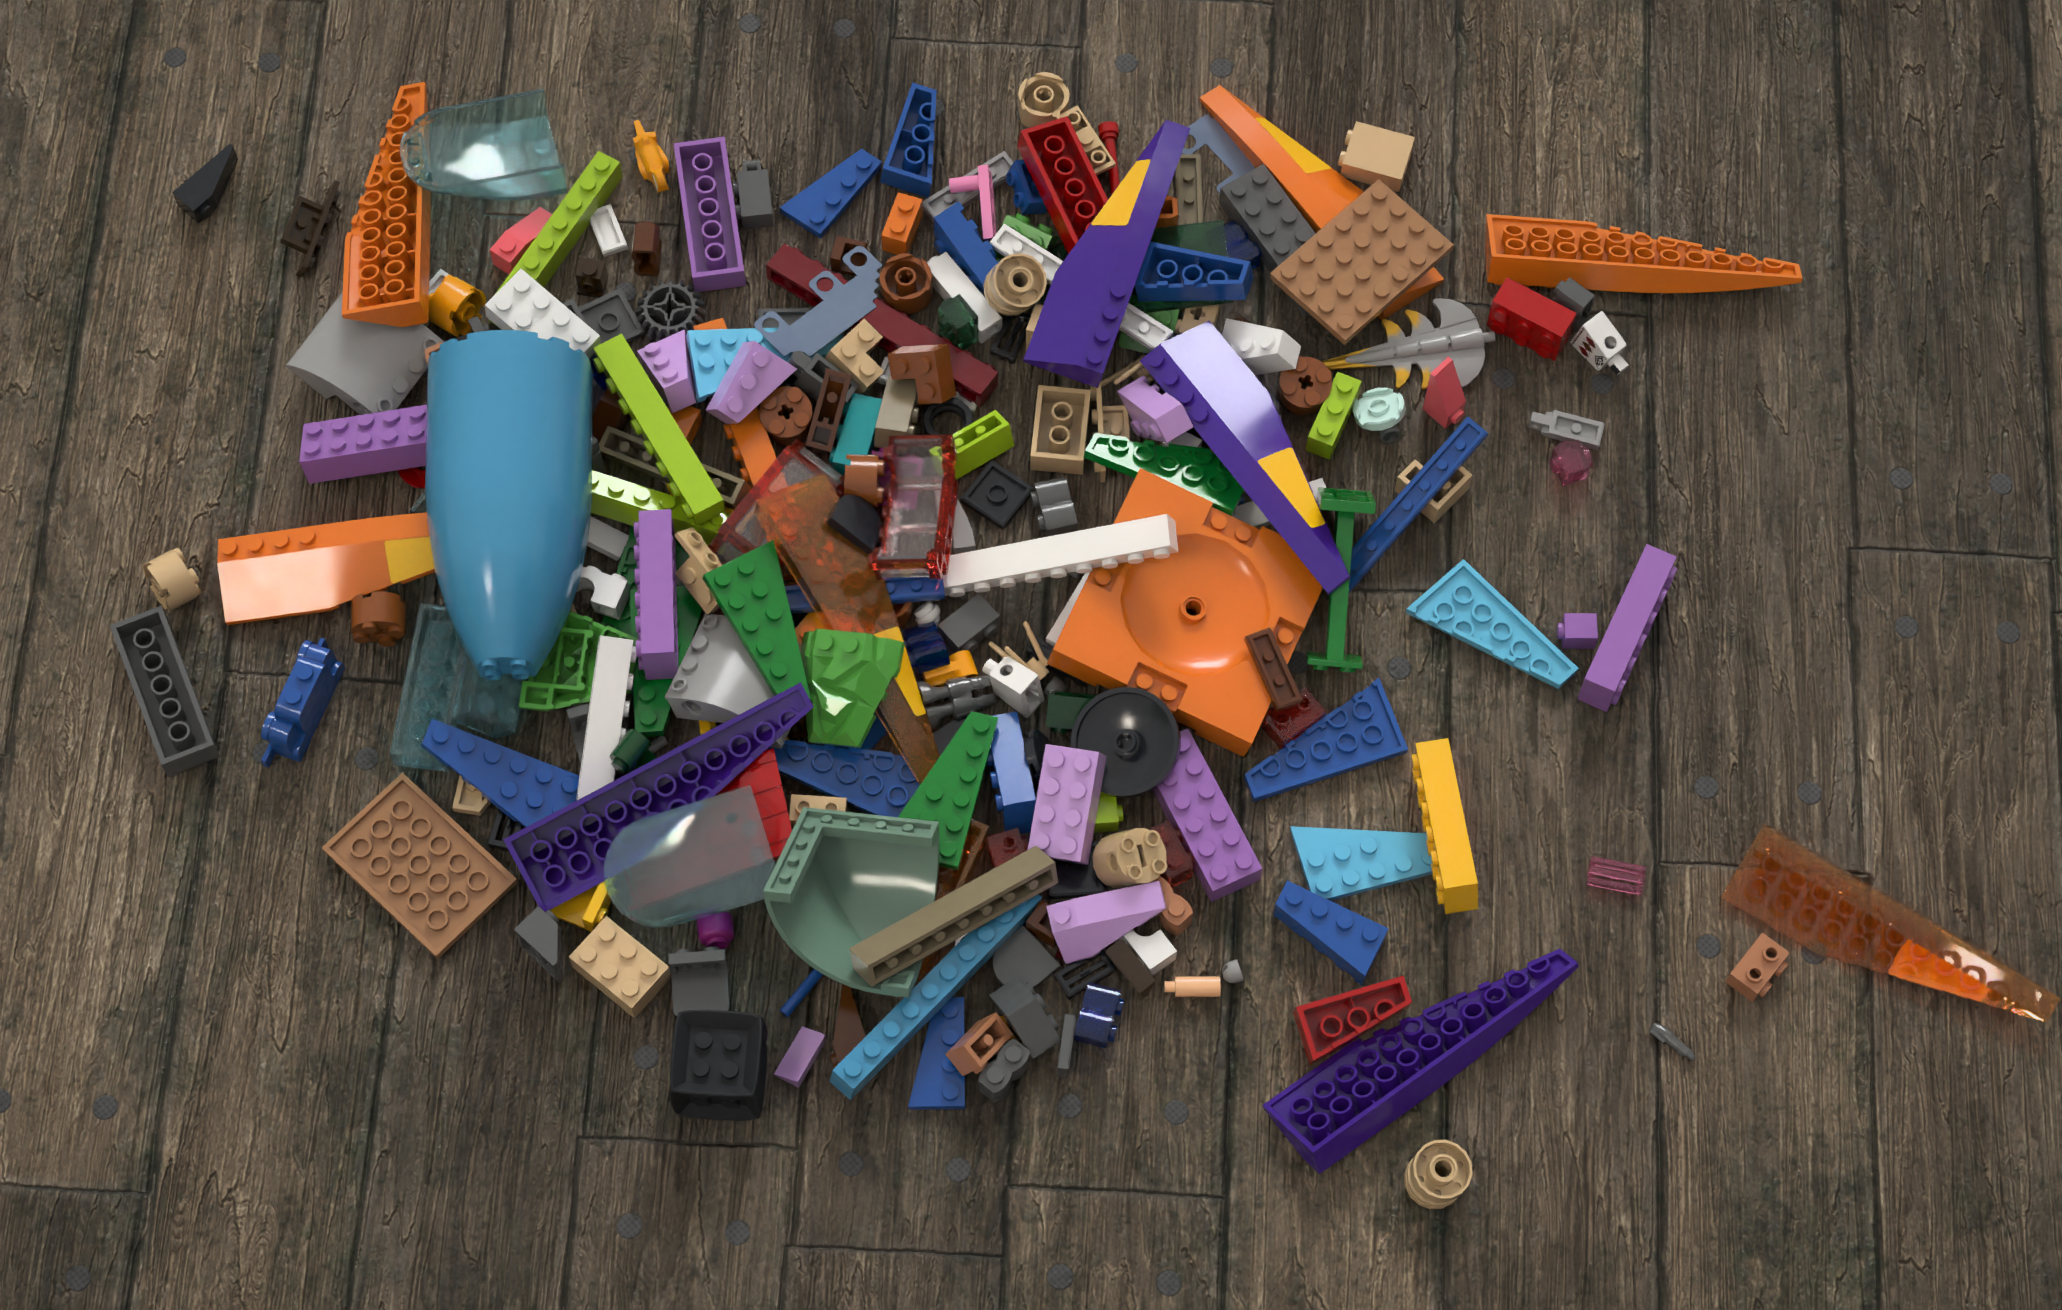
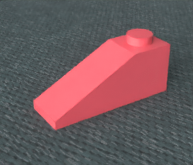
[490,207,552,274]
[1422,356,1466,429]

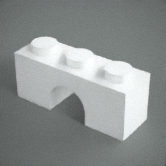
[576,566,631,620]
[1121,887,1177,976]

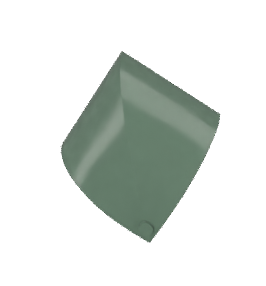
[763,807,940,998]

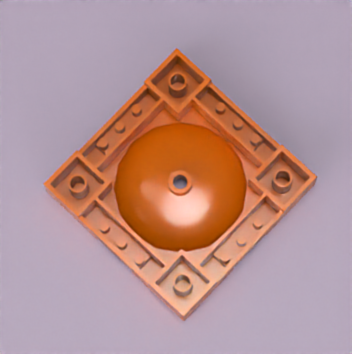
[1047,468,1323,757]

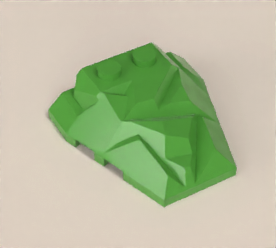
[519,610,638,711]
[800,629,905,748]

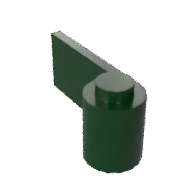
[610,729,657,774]

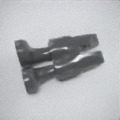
[916,675,996,732]

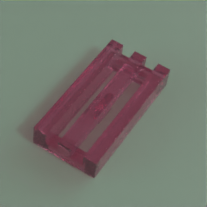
[1586,856,1646,895]

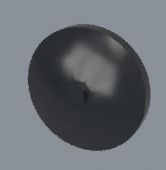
[1071,687,1181,798]

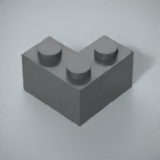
[989,977,1061,1059]

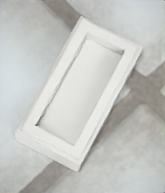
[590,204,628,257]

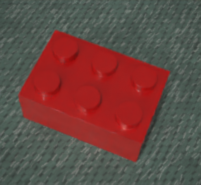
[1486,277,1577,361]

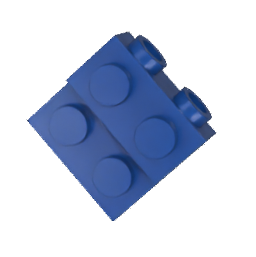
[1006,160,1047,215]

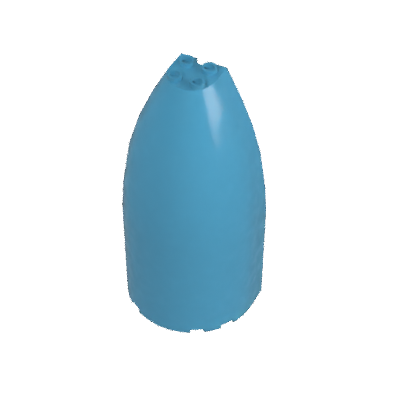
[425,330,592,680]

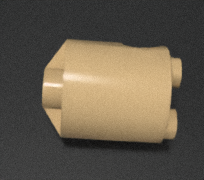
[1092,828,1167,888]

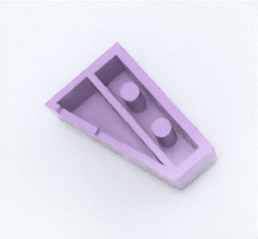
[637,329,696,413]
[706,341,797,424]
[1117,375,1194,443]

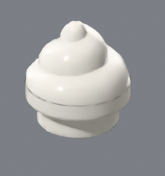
[913,600,940,629]

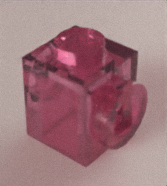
[1549,440,1593,486]

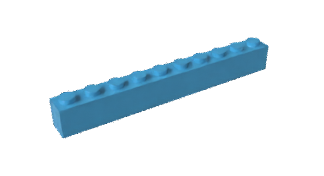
[830,895,1042,1101]

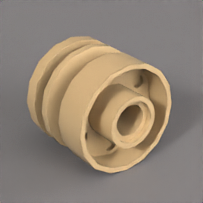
[983,253,1047,316]
[1404,1140,1473,1209]

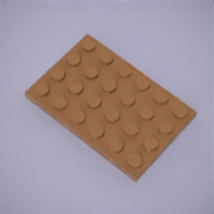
[1270,179,1454,345]
[322,772,518,960]

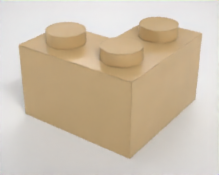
[825,319,884,395]
[1395,460,1473,523]

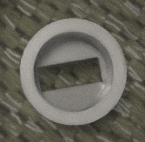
[1222,959,1244,983]

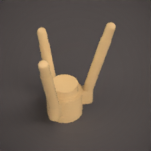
[1101,355,1154,388]
[989,621,1050,680]

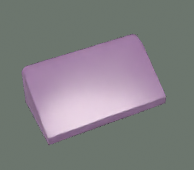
[774,1026,827,1088]

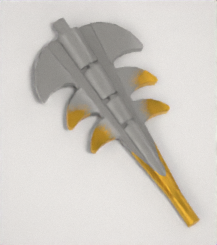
[1321,298,1496,390]

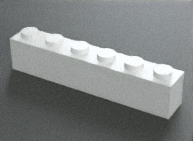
[576,635,636,800]

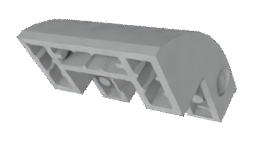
[285,291,444,415]
[665,613,802,749]

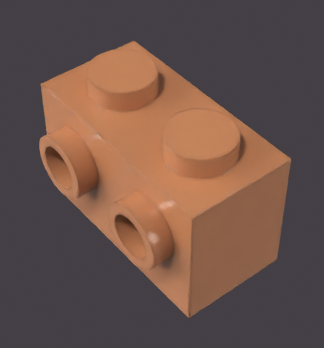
[1725,932,1790,1003]
[945,1012,1013,1076]

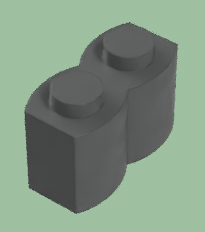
[1552,277,1595,332]
[1030,476,1078,537]
[978,1039,1030,1102]

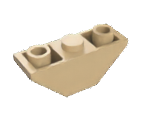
[1056,105,1116,176]

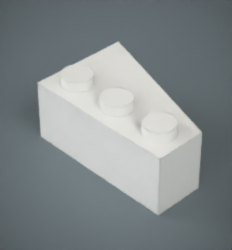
[1222,318,1301,375]

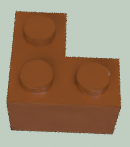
[888,344,956,404]

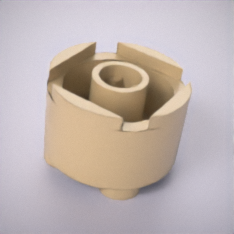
[1018,72,1069,128]
[142,548,201,612]

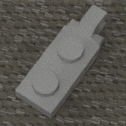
[1528,410,1605,450]

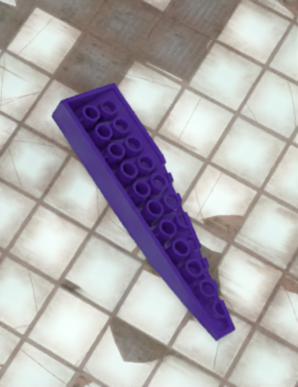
[1262,949,1579,1174]

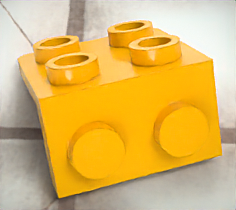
[550,875,620,932]

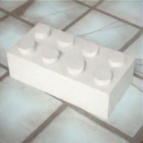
[485,269,600,358]

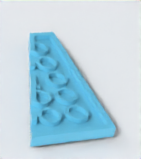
[686,327,844,403]

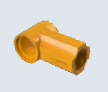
[921,650,979,687]

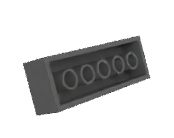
[1219,164,1316,319]
[109,606,220,777]

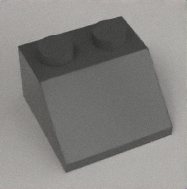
[514,906,564,984]

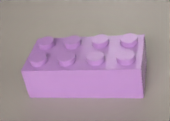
[1028,744,1107,865]

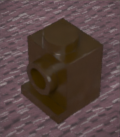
[575,257,608,298]

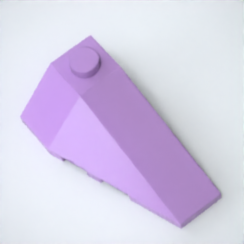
[1046,881,1166,964]

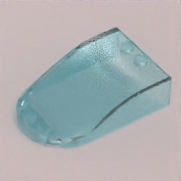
[400,88,567,201]
[604,784,775,928]

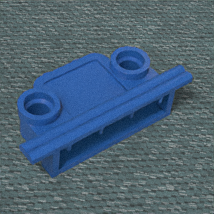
[261,638,345,768]

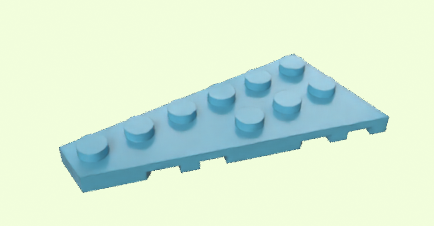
[1406,559,1579,689]
[1290,826,1432,901]

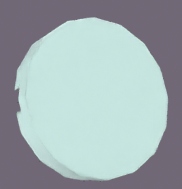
[1352,388,1406,431]

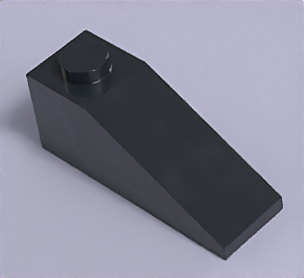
[172,144,238,224]

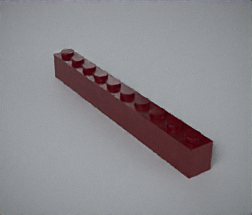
[766,243,998,407]

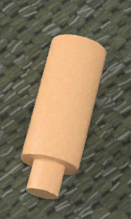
[1164,976,1221,997]

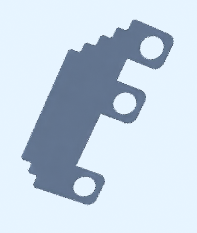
[1182,114,1255,193]
[754,246,882,356]

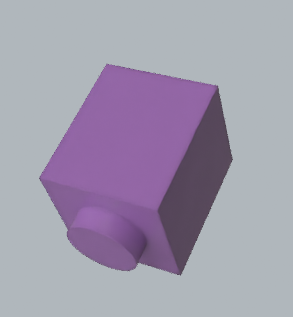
[1556,613,1598,649]

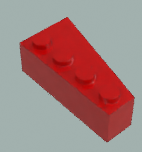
[1293,976,1412,1066]

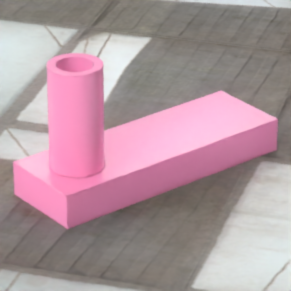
[949,165,997,243]

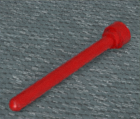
[1098,121,1120,195]

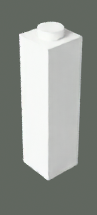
[927,252,1002,344]

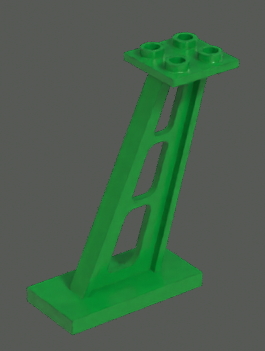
[1306,487,1376,672]

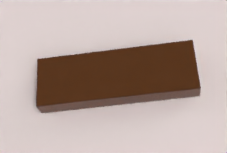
[1244,628,1303,712]

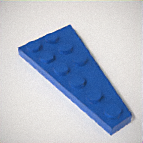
[1244,678,1408,802]
[421,719,579,828]
[767,740,939,817]

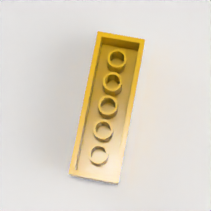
[1411,738,1478,914]

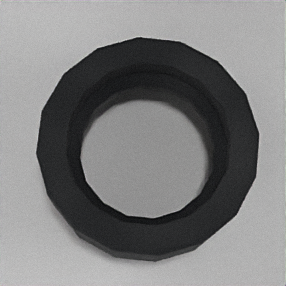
[923,397,973,445]

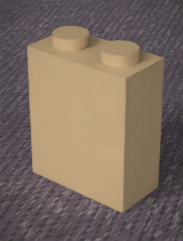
[1338,121,1415,192]

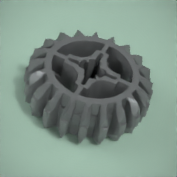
[635,278,706,342]

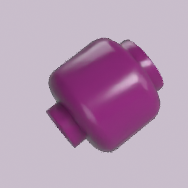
[696,907,735,950]

